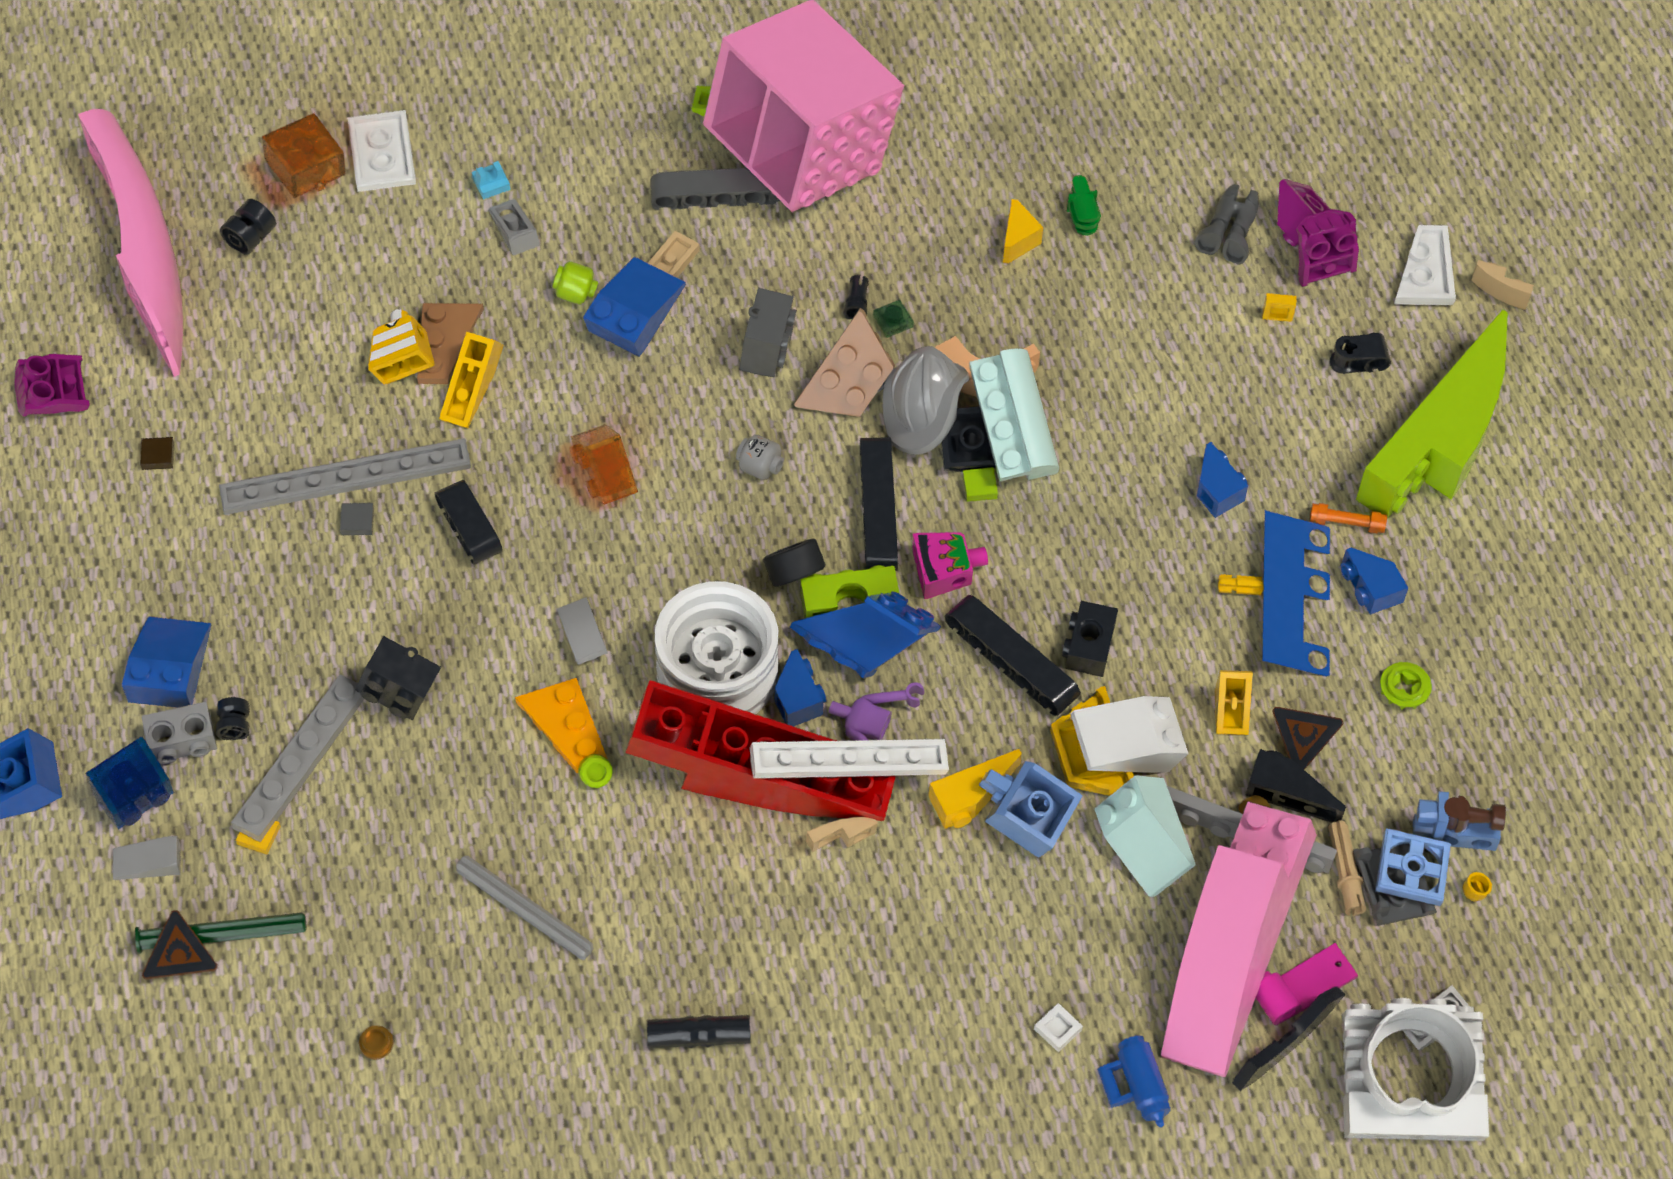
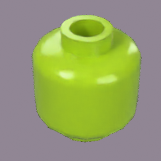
[552,261,598,305]

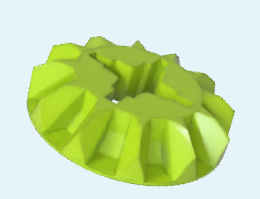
[1379,662,1432,710]

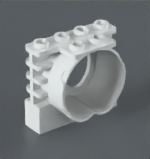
[1342,998,1489,1141]

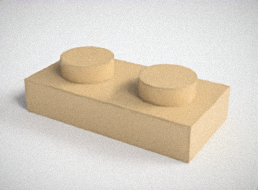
[648,231,700,278]

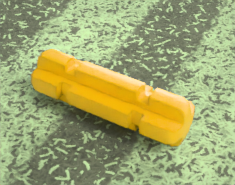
[1218,574,1264,596]

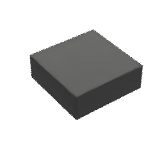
[340,503,374,535]

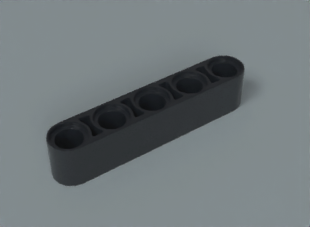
[860,437,898,571]
[944,595,1081,716]

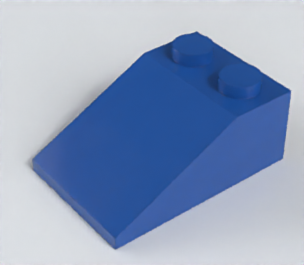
[583,257,686,357]
[122,617,211,708]
[0,728,62,819]

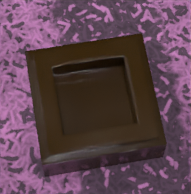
[140,437,174,470]

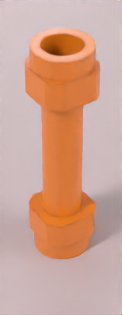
[1310,503,1387,534]

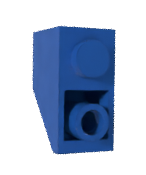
[1197,442,1248,518]
[1340,547,1408,615]
[775,649,827,726]

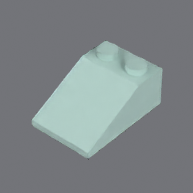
[1094,776,1196,897]

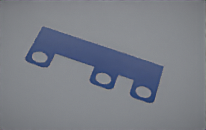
[1262,510,1330,676]

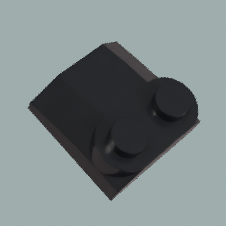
[941,407,996,472]

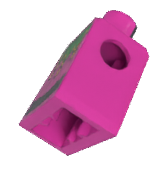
[912,532,988,599]

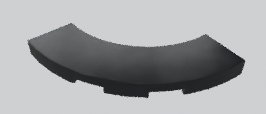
[1232,986,1346,1091]

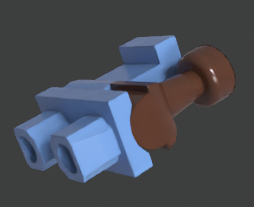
[1413,791,1506,851]

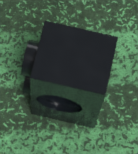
[1062,601,1118,677]

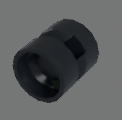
[220,198,277,255]

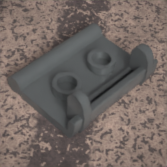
[1353,844,1437,926]

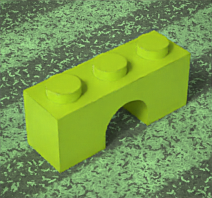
[800,565,900,618]

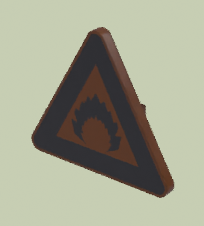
[1272,707,1343,770]
[142,910,218,980]

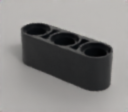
[434,479,503,565]

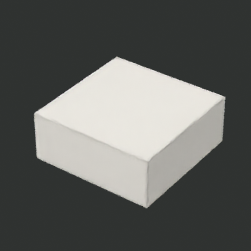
[1034,1003,1083,1052]

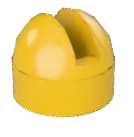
[1462,872,1492,901]

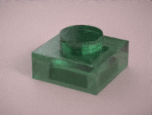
[873,299,914,338]

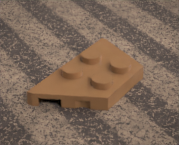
[794,308,895,417]

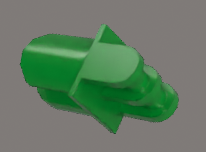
[1066,175,1101,236]

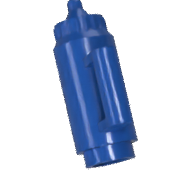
[1097,1035,1170,1128]

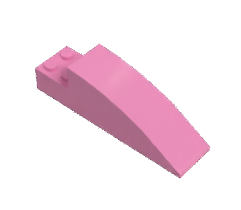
[1161,802,1317,1077]

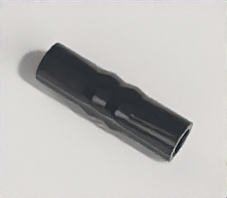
[647,1015,751,1048]

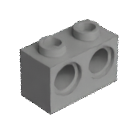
[141,702,217,764]

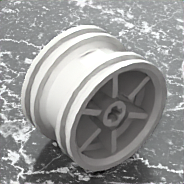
[655,581,778,714]

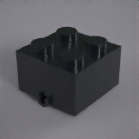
[355,636,441,720]

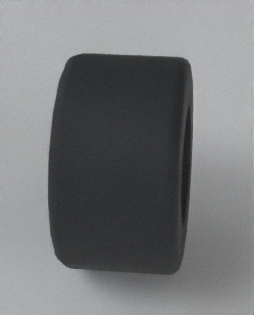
[763,538,826,587]

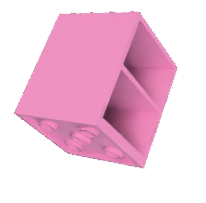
[703,0,904,212]

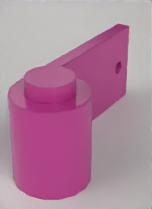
[1256,943,1358,1026]

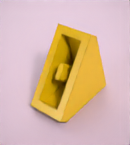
[1003,199,1043,264]
[1214,670,1253,735]

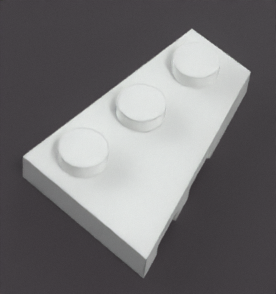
[1394,225,1456,305]

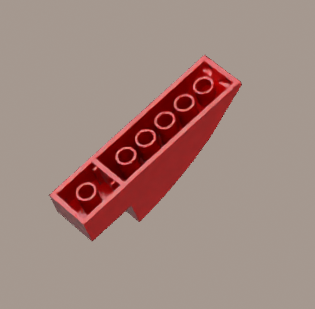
[625,680,896,821]

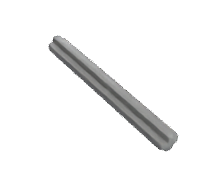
[456,856,593,960]

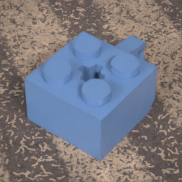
[979,761,1083,858]

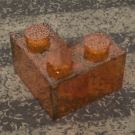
[569,424,638,505]

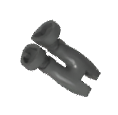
[1194,184,1259,264]

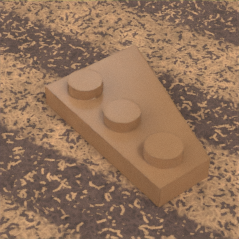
[417,303,484,384]

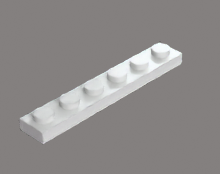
[750,739,949,778]

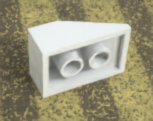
[1070,696,1188,773]

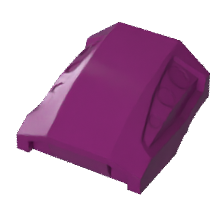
[1297,209,1359,287]
[14,354,90,417]

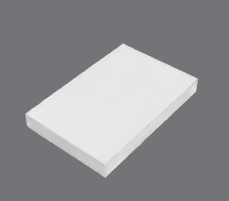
[348,110,416,192]

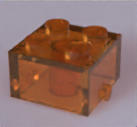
[262,113,346,198]

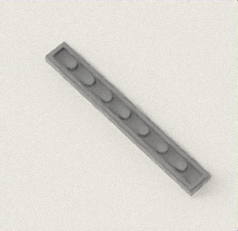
[219,438,471,515]

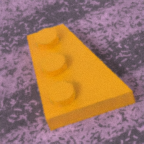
[515,678,608,773]

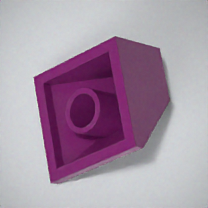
[1277,178,1330,247]

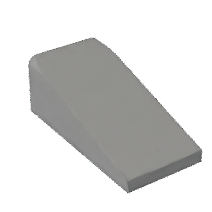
[488,199,540,256]
[113,836,181,880]

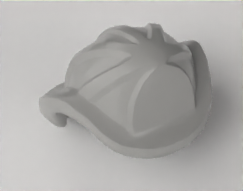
[883,346,970,455]

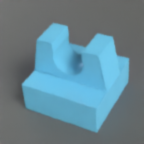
[471,161,511,199]

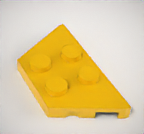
[1050,686,1134,796]

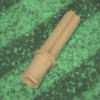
[1329,820,1367,916]

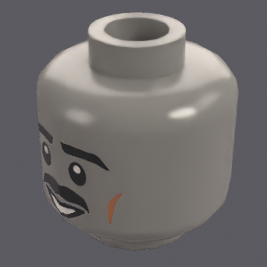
[736,435,784,480]

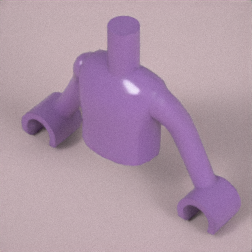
[829,682,924,741]

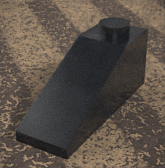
[1245,749,1346,823]

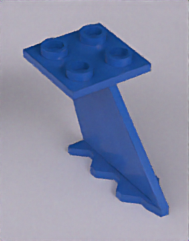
[790,591,941,678]

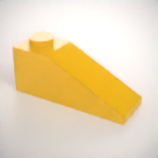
[439,331,504,428]
[928,749,1022,829]

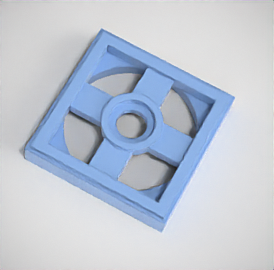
[1375,828,1451,906]

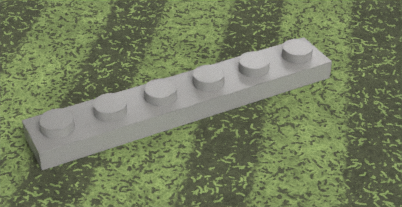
[231,675,364,842]
[1167,786,1337,874]

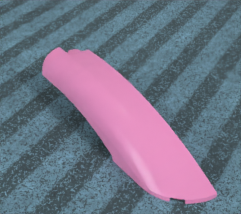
[78,109,183,377]

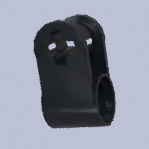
[1329,333,1391,374]

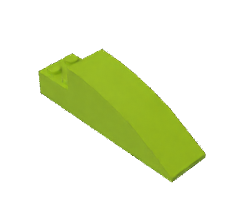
[1356,310,1508,519]

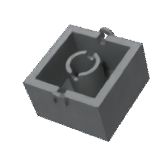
[739,288,797,377]

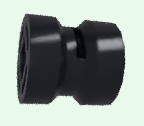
[216,697,250,740]

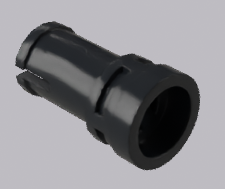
[843,275,869,319]

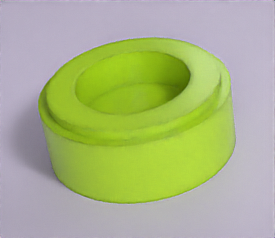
[578,754,613,788]

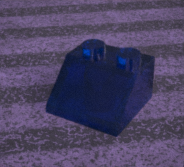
[85,736,174,830]

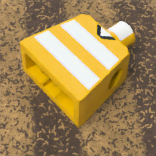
[368,310,435,384]

